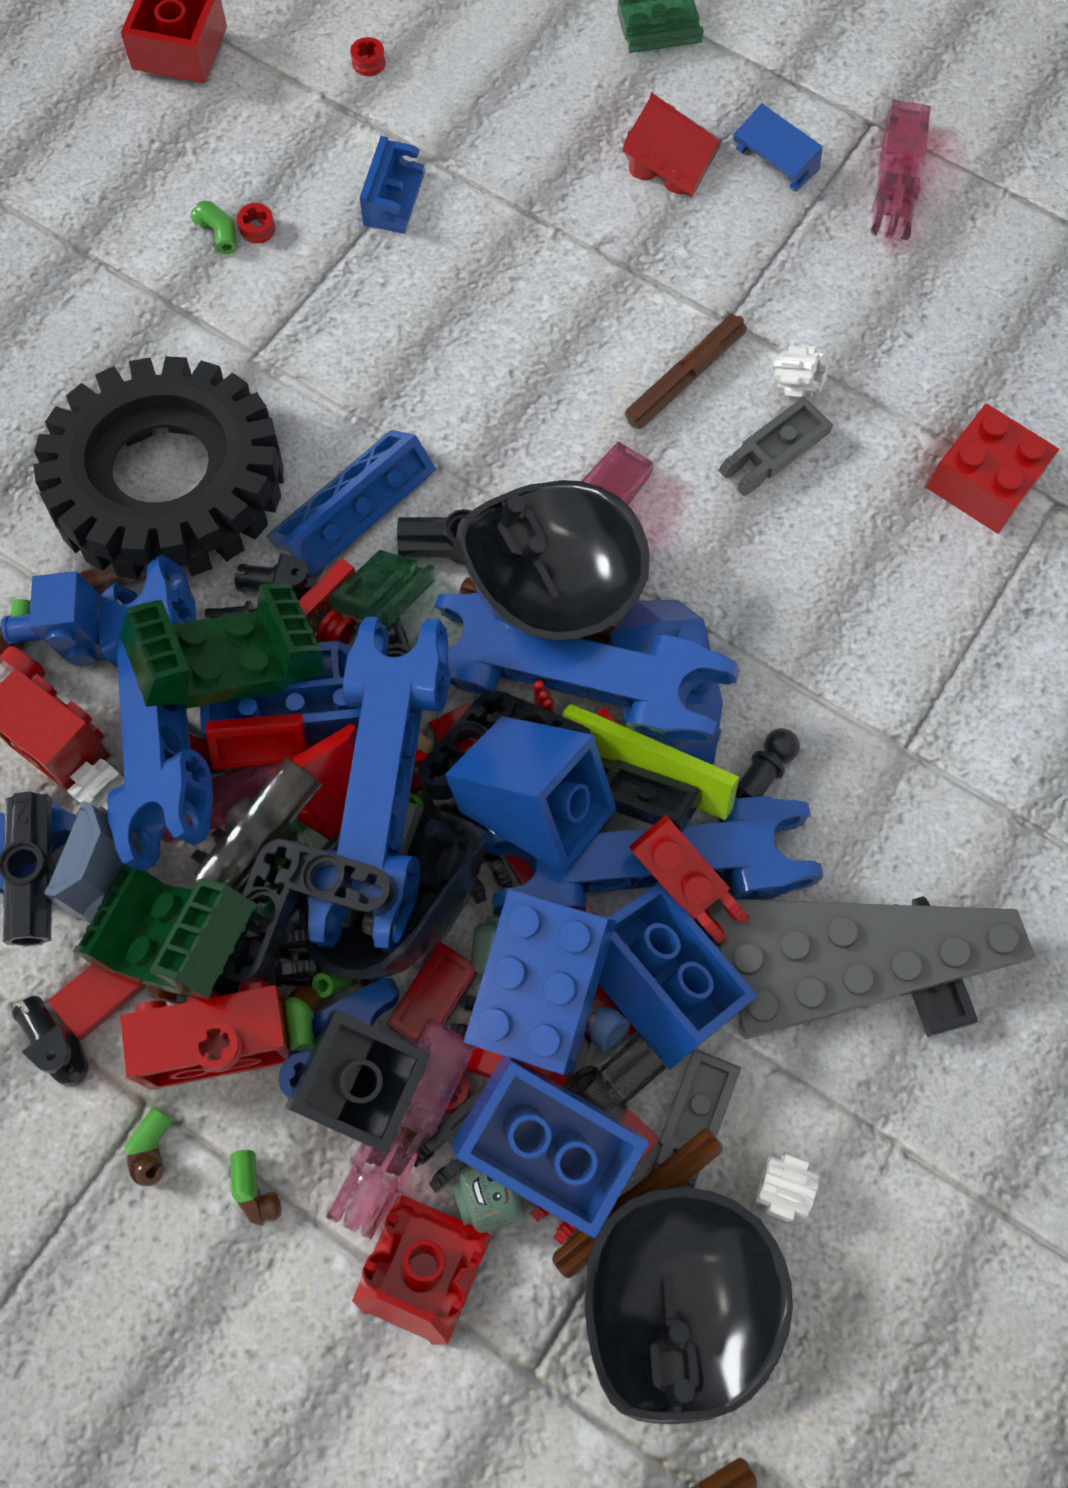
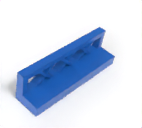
[266,430,437,578]

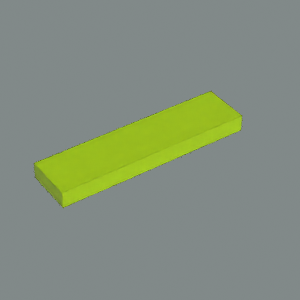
[562,704,740,820]

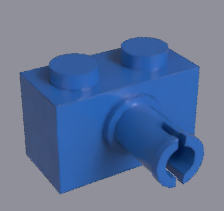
[1,571,107,666]

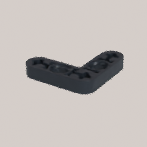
[418,691,591,800]
[223,839,398,984]

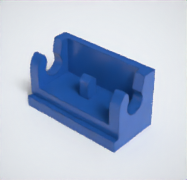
[733,103,823,191]
[359,136,425,234]

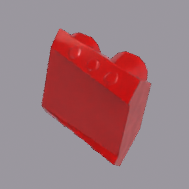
[622,92,722,197]
[272,724,358,849]
[352,1194,492,1344]

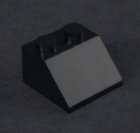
[285,1010,431,1154]

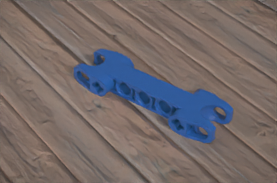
[98,554,213,872]
[434,593,740,743]
[308,617,451,953]
[485,796,823,916]

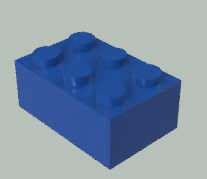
[599,883,758,1070]
[463,889,616,1075]
[452,1056,649,1239]

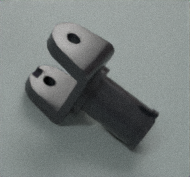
[235,553,318,601]
[12,996,88,1086]

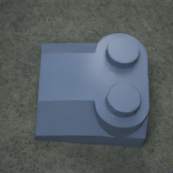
[44,801,142,923]

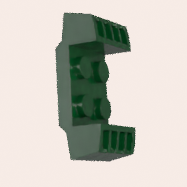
[120,583,324,708]
[73,864,258,999]

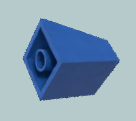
[445,716,617,872]

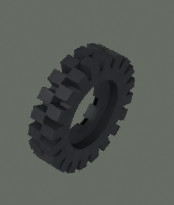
[33,356,284,580]

